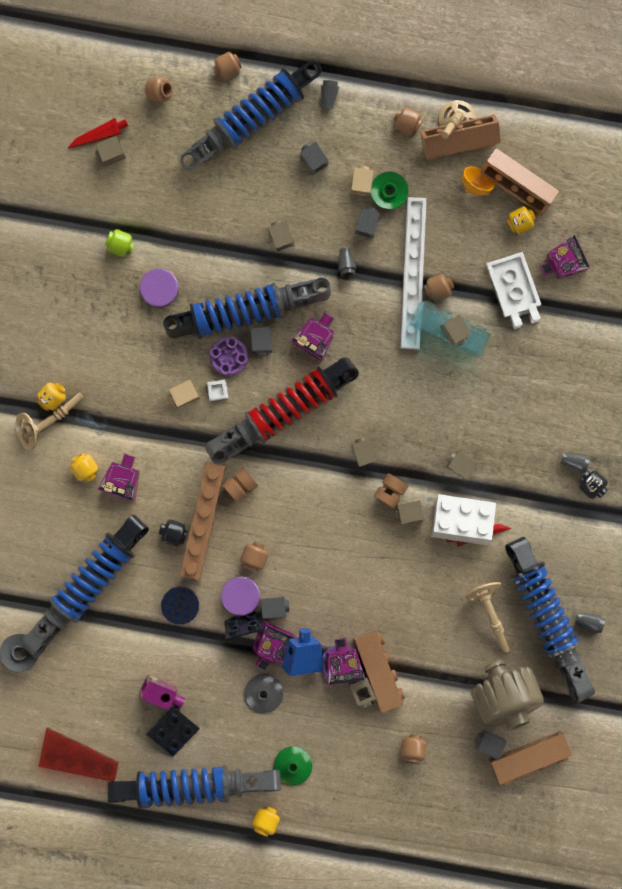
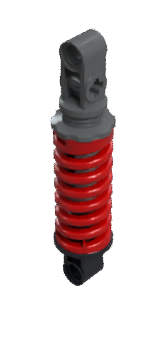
[205,357,359,465]

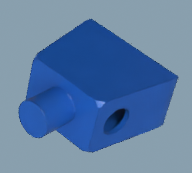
[282,628,324,676]

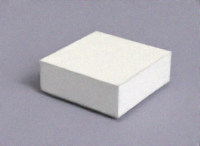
[207,379,229,402]

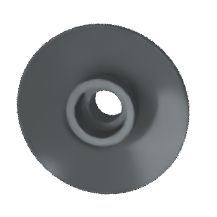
[0,634,39,672]
[245,674,283,713]

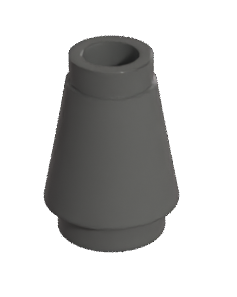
[321,80,339,109]
[338,248,357,277]
[561,453,590,474]
[576,612,606,634]

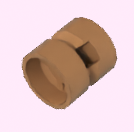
[222,467,258,503]
[374,473,409,509]

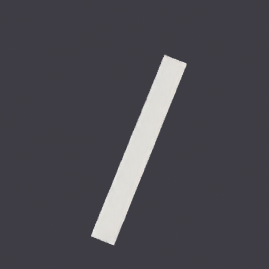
[400,197,427,350]

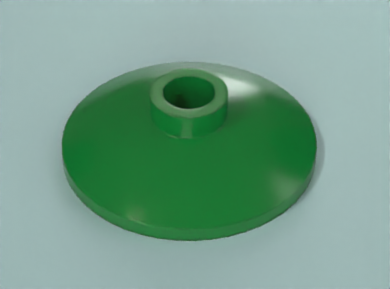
[371,171,409,209]
[274,746,312,785]

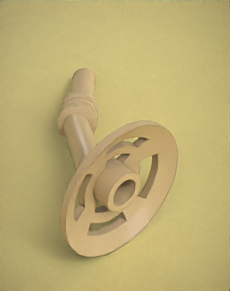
[438,100,476,139]
[15,392,84,450]
[465,582,510,653]

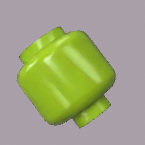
[105,229,134,257]

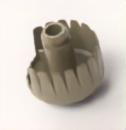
[471,660,544,730]

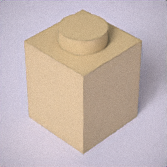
[351,166,374,197]
[168,380,199,408]

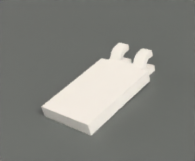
[486,252,541,330]

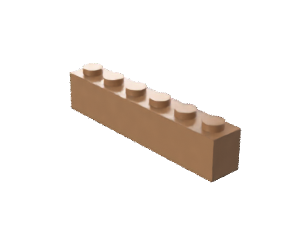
[180,462,226,580]

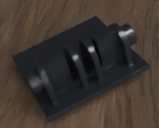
[224,611,264,640]
[146,706,200,756]

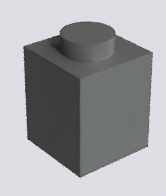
[300,142,329,175]
[355,207,380,238]
[251,327,272,356]
[261,596,290,619]
[474,729,507,759]

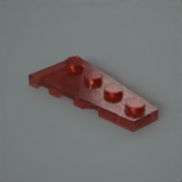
[38,727,119,781]

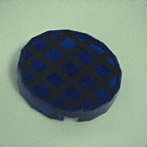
[161,586,200,625]

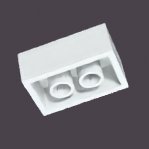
[431,494,496,545]

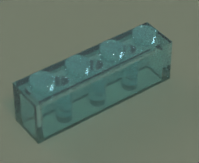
[409,301,491,357]

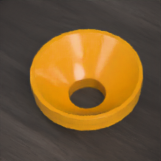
[461,166,495,196]

